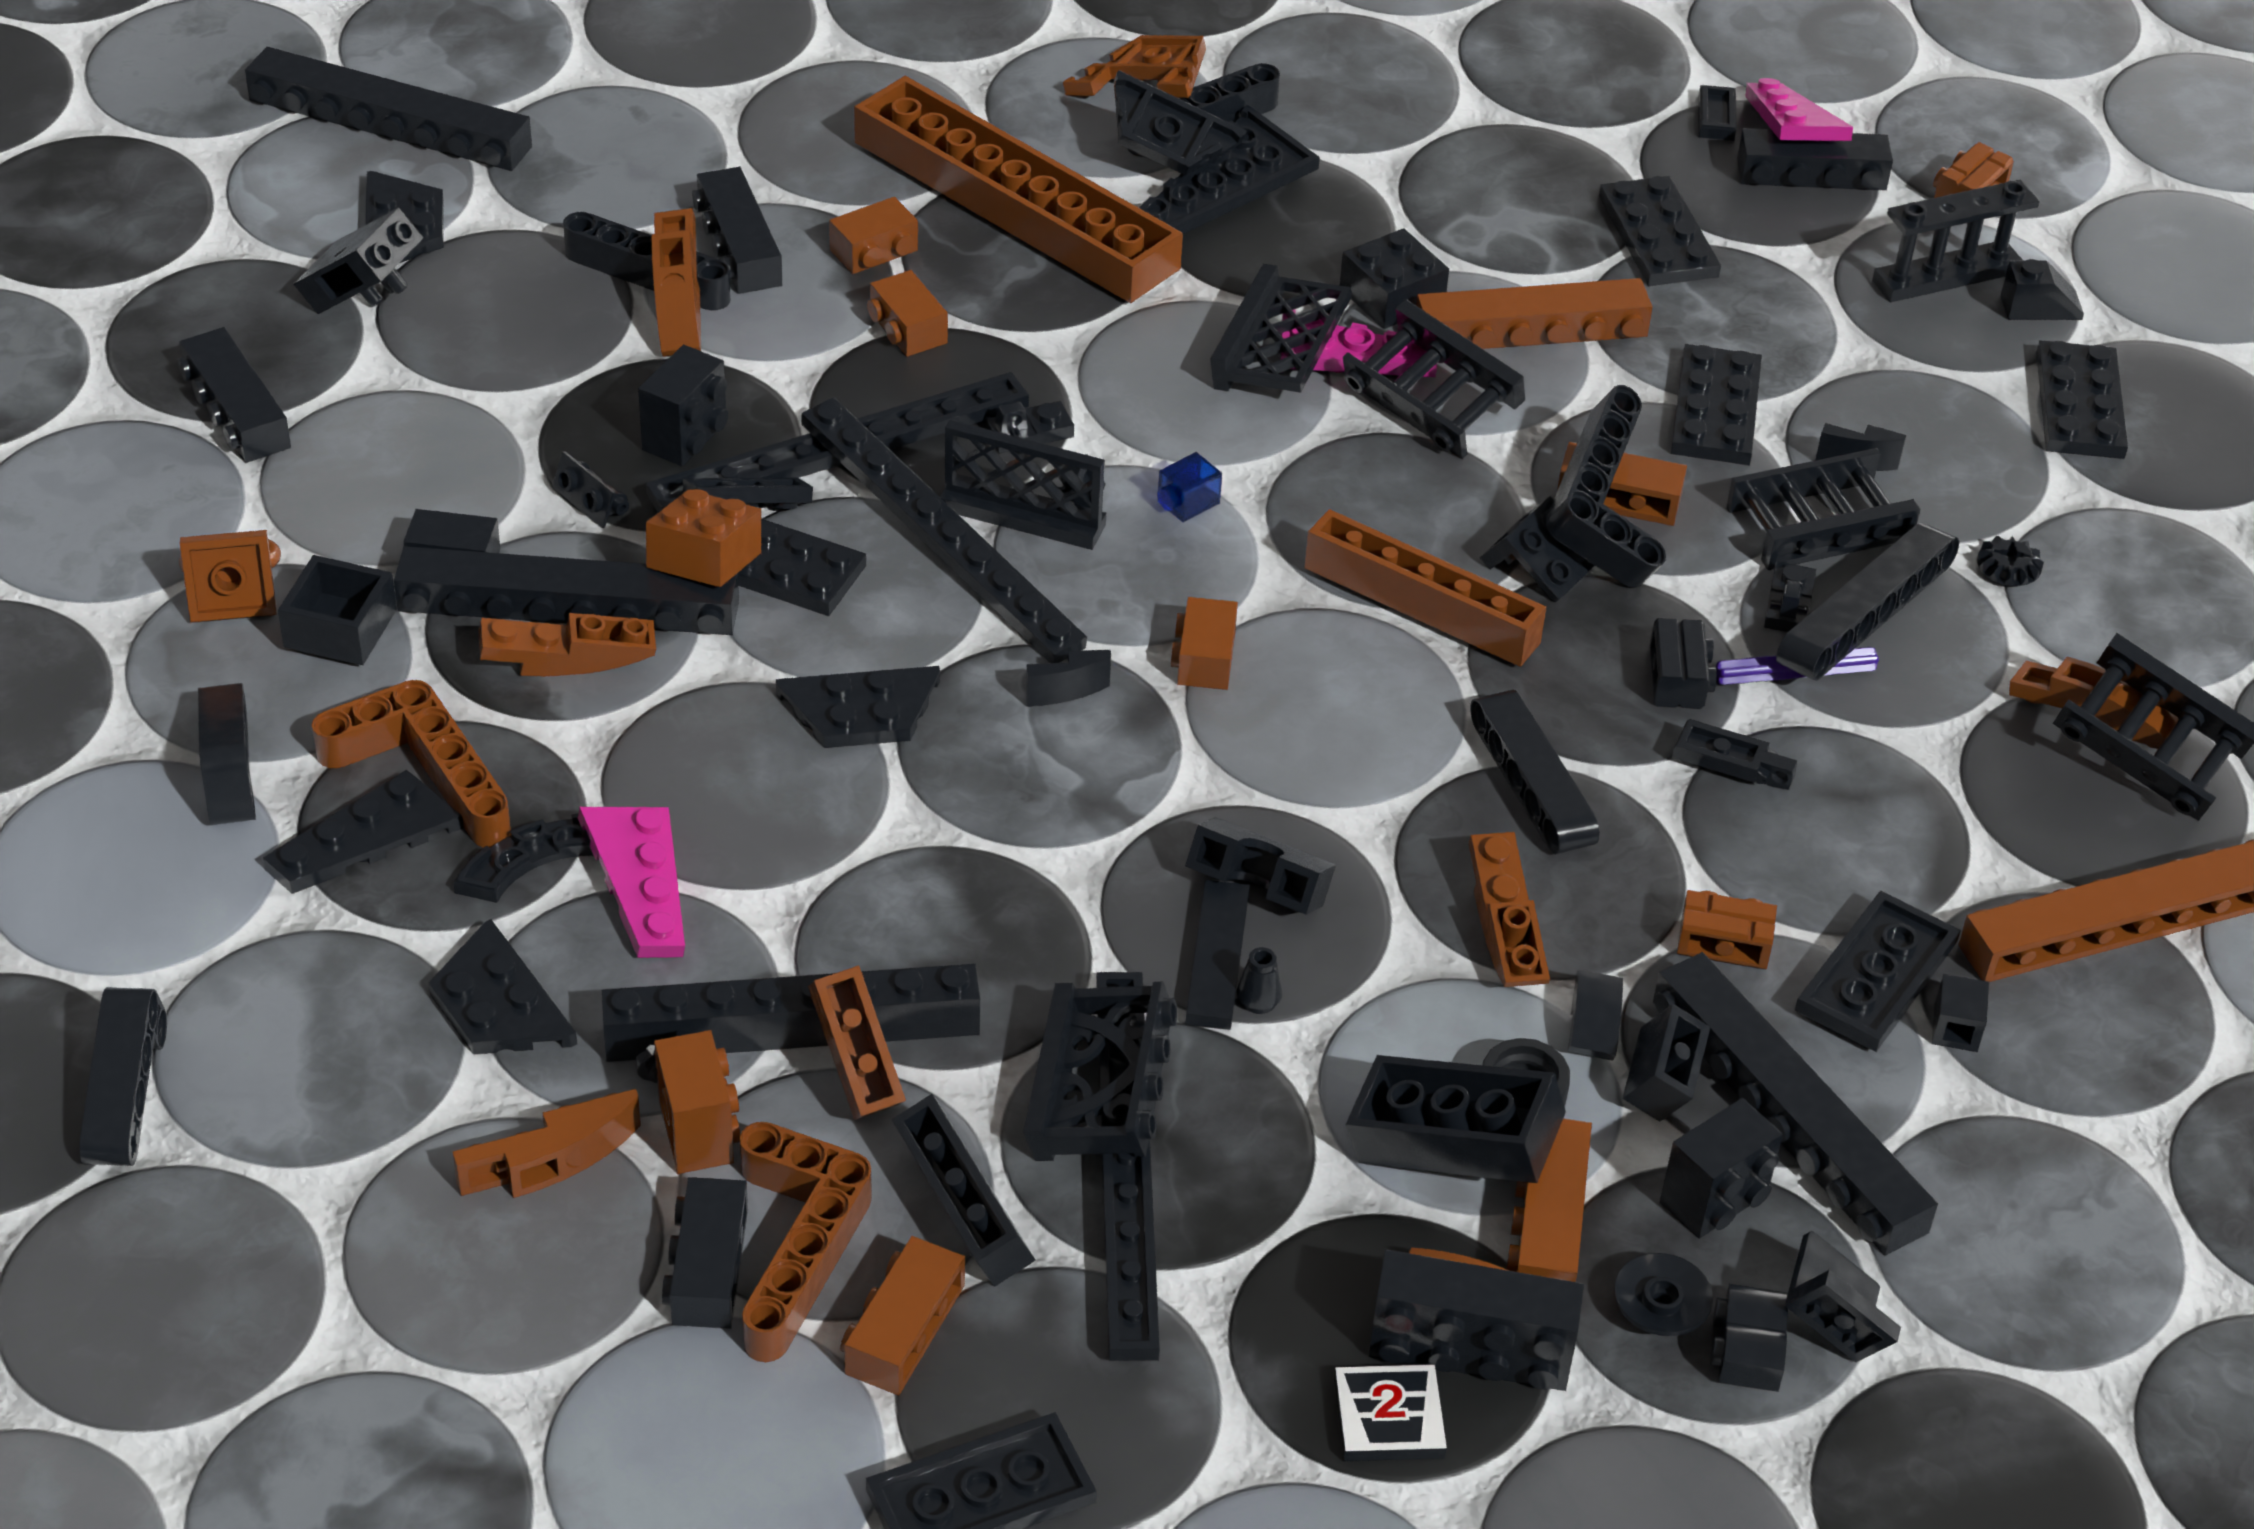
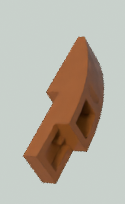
[651,208,701,356]
[479,613,656,677]
[2009,656,2179,749]
[1468,832,1550,987]
[452,1089,641,1198]

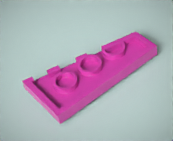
[1745,78,1853,141]
[1281,310,1437,378]
[578,807,685,958]

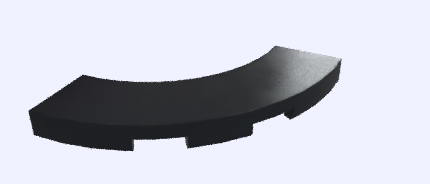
[453,814,594,903]

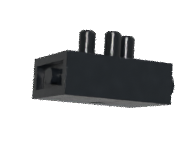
[293,207,423,314]

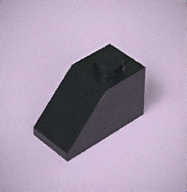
[2000,259,2084,320]

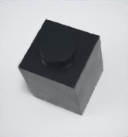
[1932,974,1989,1052]

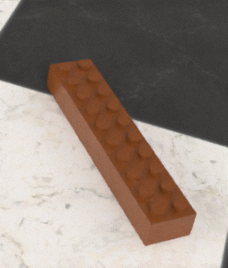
[854,75,1183,303]

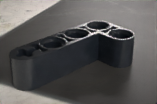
[198,683,256,825]
[80,987,167,1166]

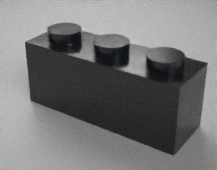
[662,1177,748,1329]

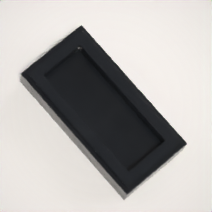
[1698,85,1737,141]

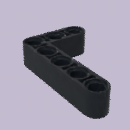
[1546,385,1666,588]

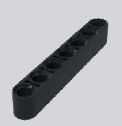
[1776,522,1960,681]

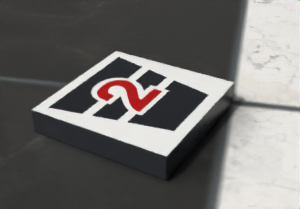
[1334,1365,1447,1461]

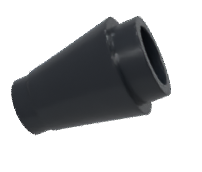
[1237,947,1282,1014]

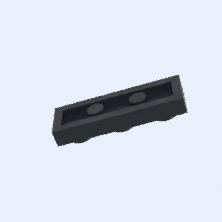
[682,477,813,509]

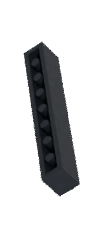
[245,47,532,171]
[394,546,739,635]
[1653,952,1938,1256]
[602,964,980,1062]

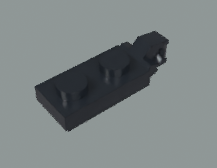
[1672,719,1797,790]

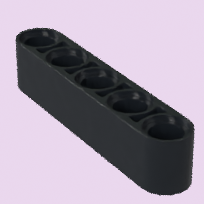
[1127,63,1280,157]
[563,212,731,311]
[1470,689,1600,855]

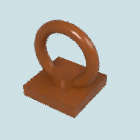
[179,530,281,622]

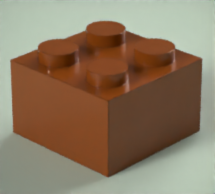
[646,489,761,587]
[654,1030,740,1174]

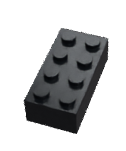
[1345,1055,1566,1183]
[1369,1249,1584,1391]

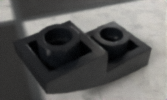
[1815,423,1906,471]
[1026,650,1111,707]
[1567,969,1623,1061]

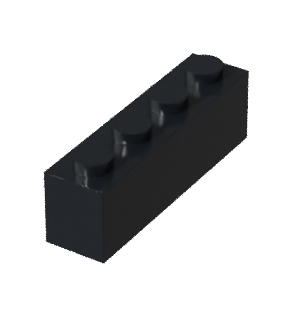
[1737,128,1893,191]
[692,166,782,294]
[177,327,291,463]
[891,1094,1036,1287]

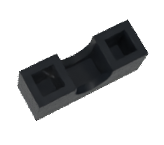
[1185,817,1336,915]

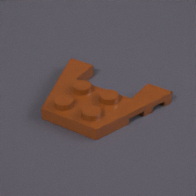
[1063,35,1206,98]

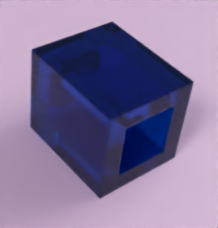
[1157,452,1222,523]

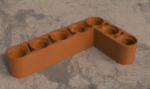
[312,680,511,848]
[740,1122,872,1362]

